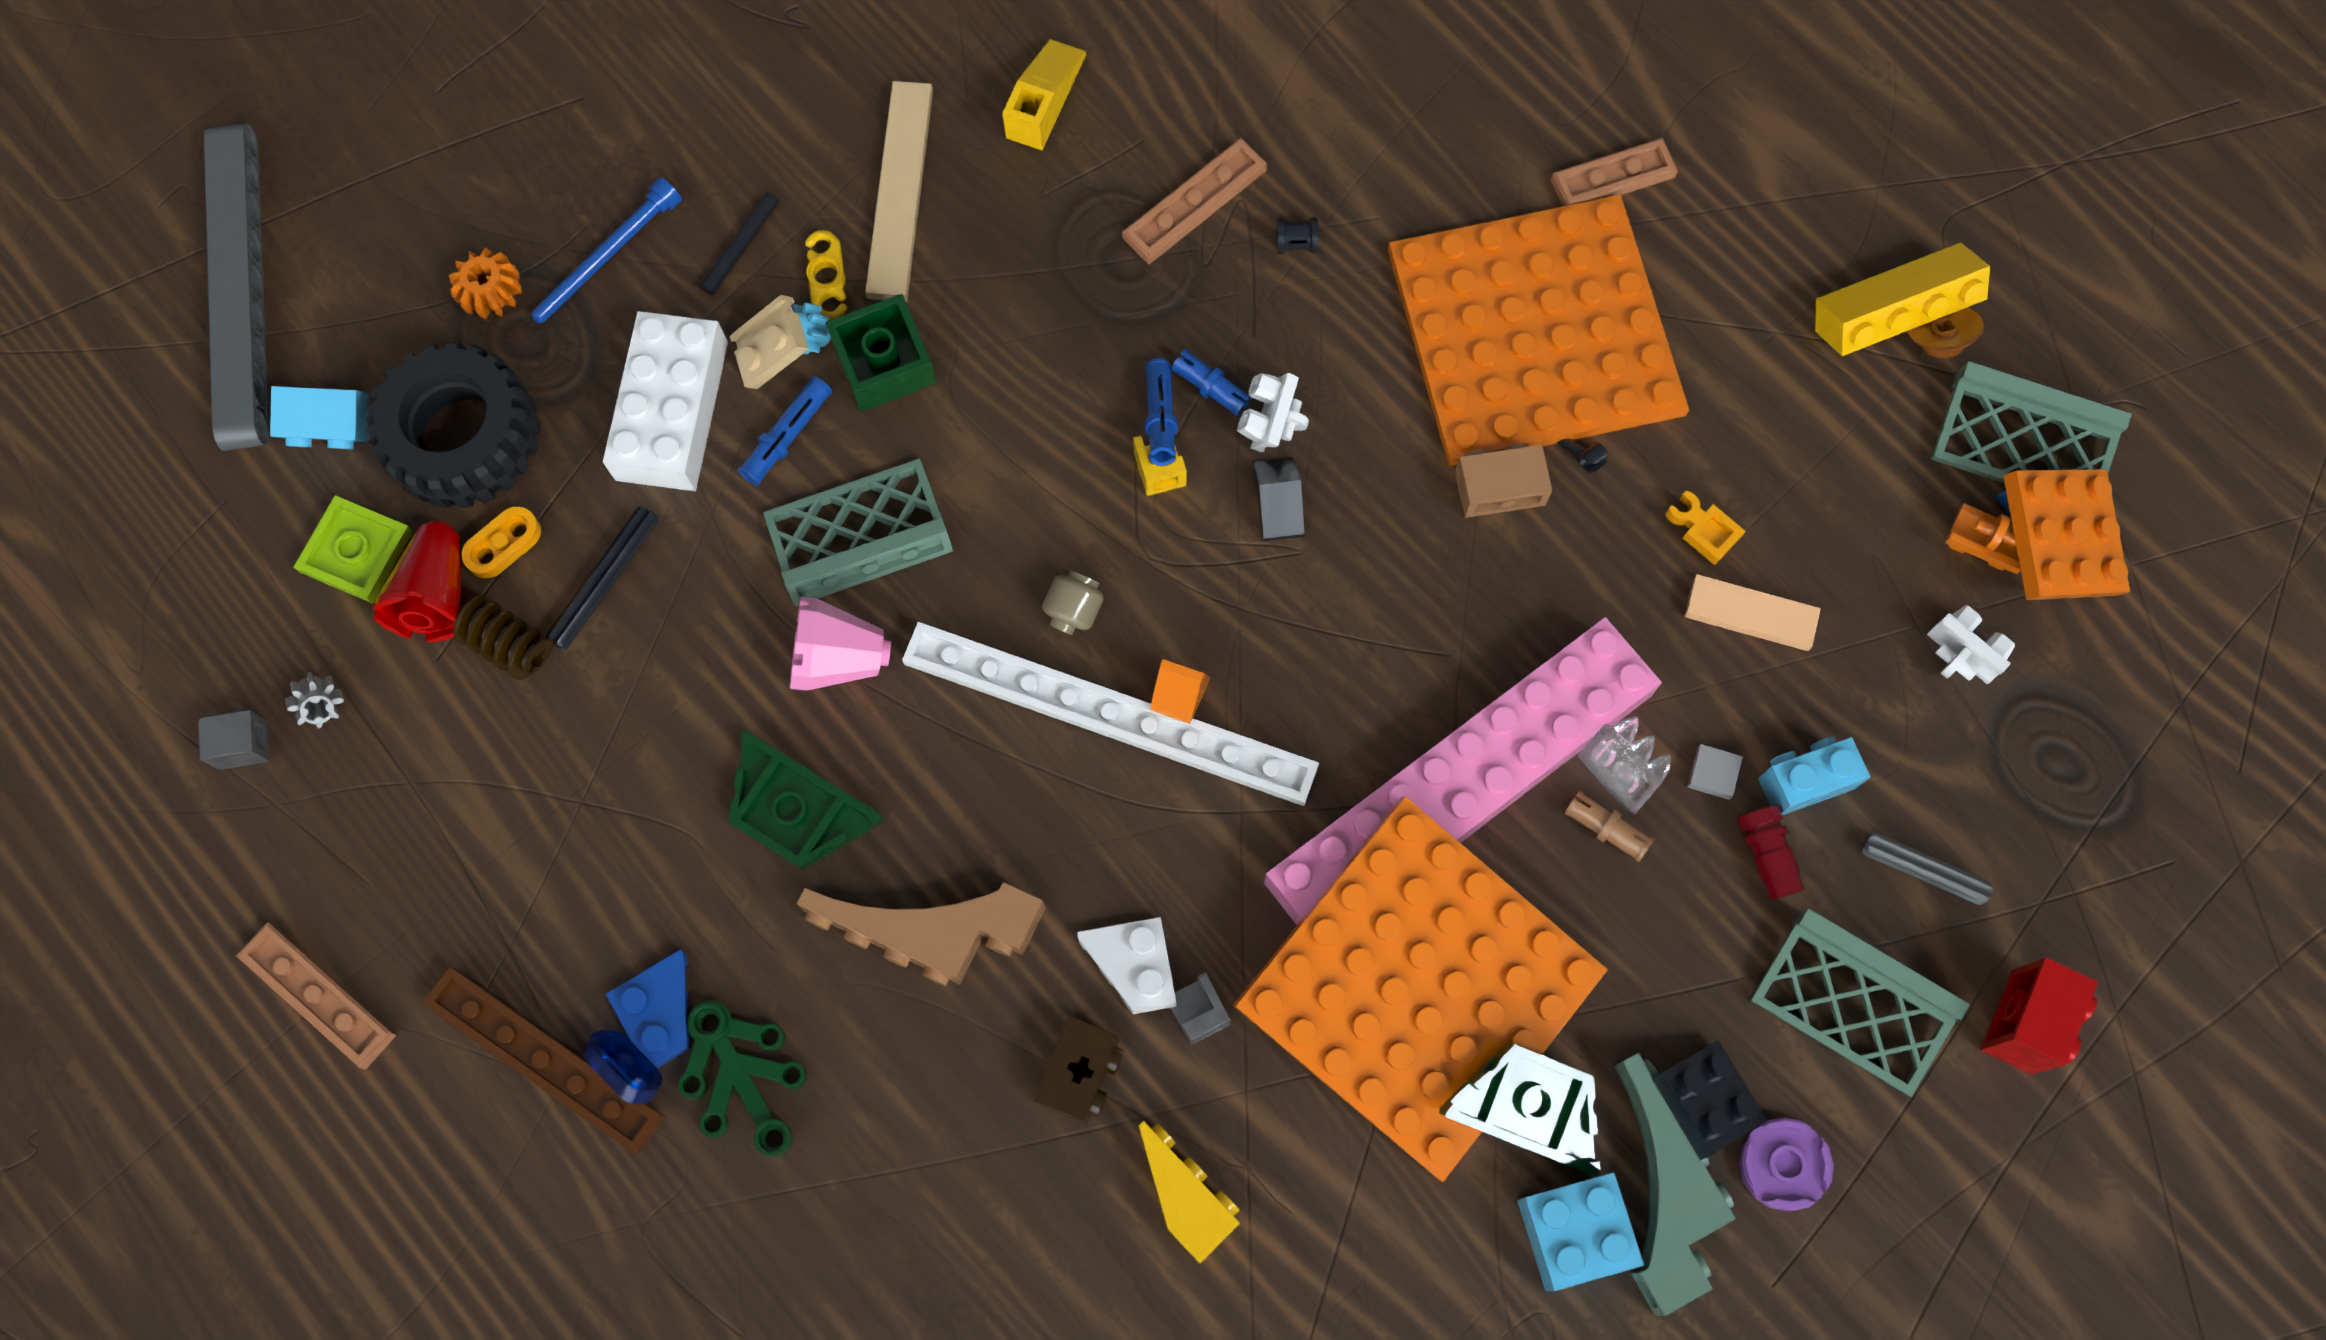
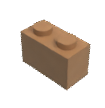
[1455,443,1552,518]

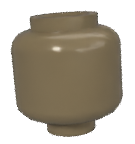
[1042,569,1104,635]

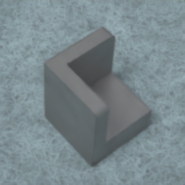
[198,710,270,770]
[1171,972,1230,1046]

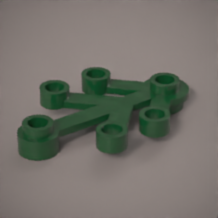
[678,1000,808,1157]

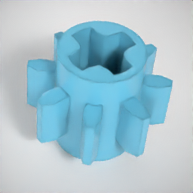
[793,302,830,355]

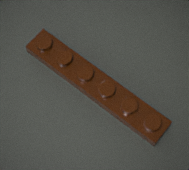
[422,966,665,1155]

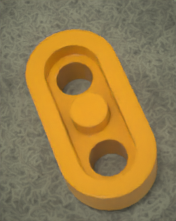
[462,507,541,579]

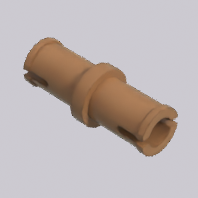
[1565,791,1654,862]

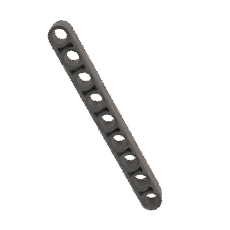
[204,122,269,451]

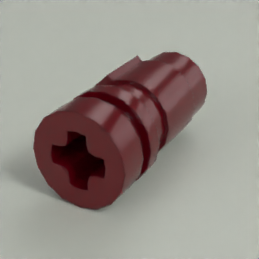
[1736,805,1805,901]

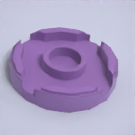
[1738,1118,1834,1212]

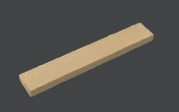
[865,81,933,302]

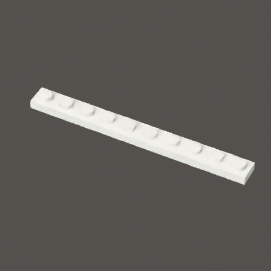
[902,622,1319,806]

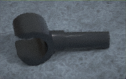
[1557,439,1608,473]

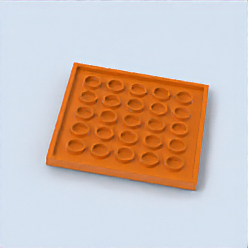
[1388,195,1689,466]
[1233,796,1608,1182]

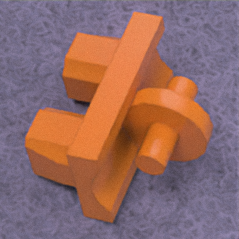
[1945,503,2021,574]

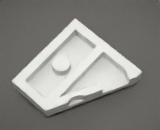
[1077,917,1177,1014]

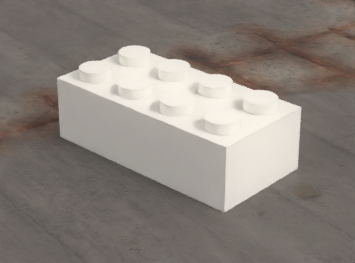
[603,311,728,491]

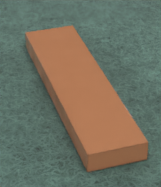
[1122,138,1267,265]
[236,922,397,1070]

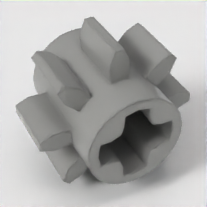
[285,672,344,728]

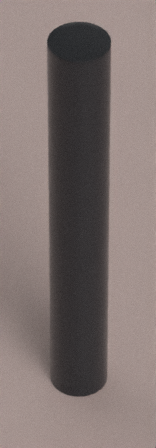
[700,192,779,296]

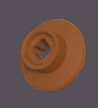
[1907,307,1984,358]

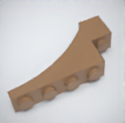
[797,882,1046,986]

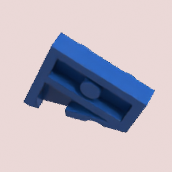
[606,949,691,1072]

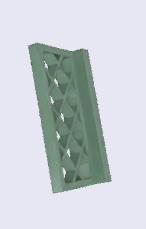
[1930,361,2132,484]
[763,458,953,606]
[1749,908,1970,1097]

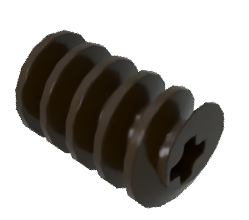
[453,595,554,680]

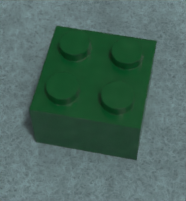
[825,293,937,412]

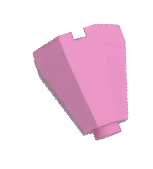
[790,597,891,691]

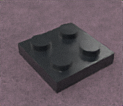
[1652,1040,1767,1161]

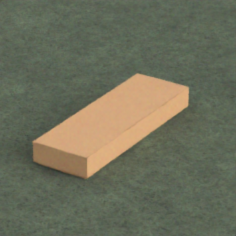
[1684,574,1821,651]

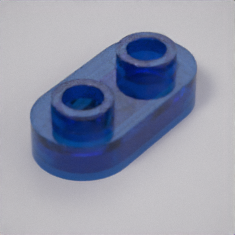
[584,1030,662,1104]

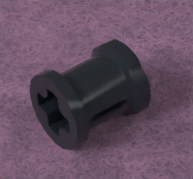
[1276,217,1319,254]

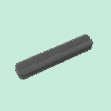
[1862,832,1993,905]

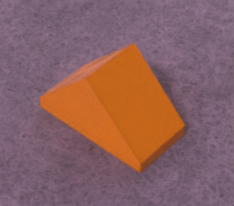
[1150,659,1210,724]

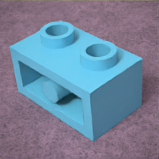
[270,386,369,449]
[1758,736,1870,815]

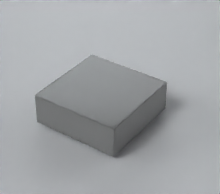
[1687,744,1743,800]

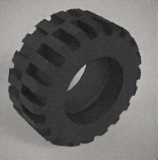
[366,342,541,508]

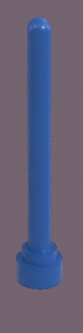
[532,176,683,323]

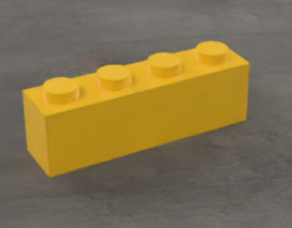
[1815,243,1990,356]

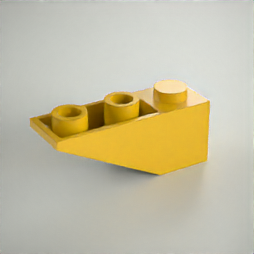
[1002,39,1086,151]
[1139,1121,1240,1264]

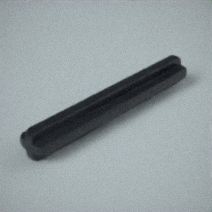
[546,506,658,650]

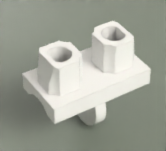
[1237,373,1309,453]
[1927,605,2015,685]

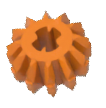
[449,247,522,320]

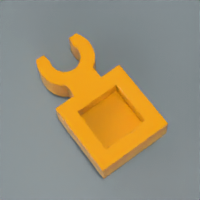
[1665,490,1746,565]

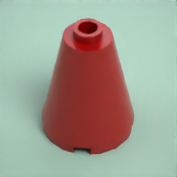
[373,521,462,642]

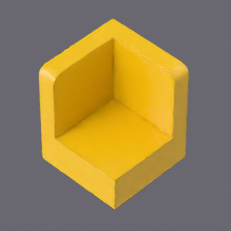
[1133,436,1186,496]

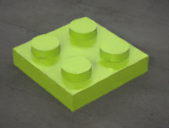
[294,495,414,604]

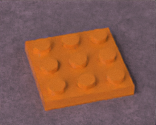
[2003,469,2131,600]

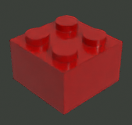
[1980,957,2098,1074]

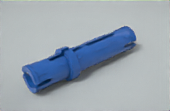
[1145,358,1178,466]
[737,376,833,486]

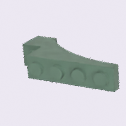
[1614,1053,1736,1316]

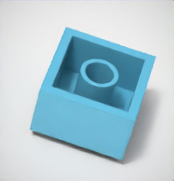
[1517,1173,1644,1291]

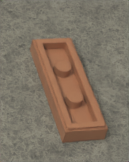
[1551,138,1678,207]

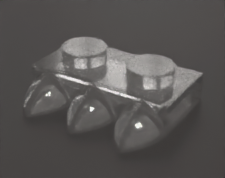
[1578,717,1671,814]

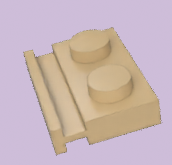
[730,295,809,389]

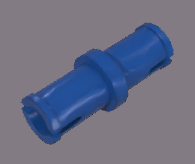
[1171,349,1252,417]

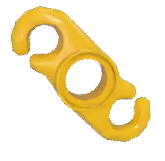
[805,230,847,320]

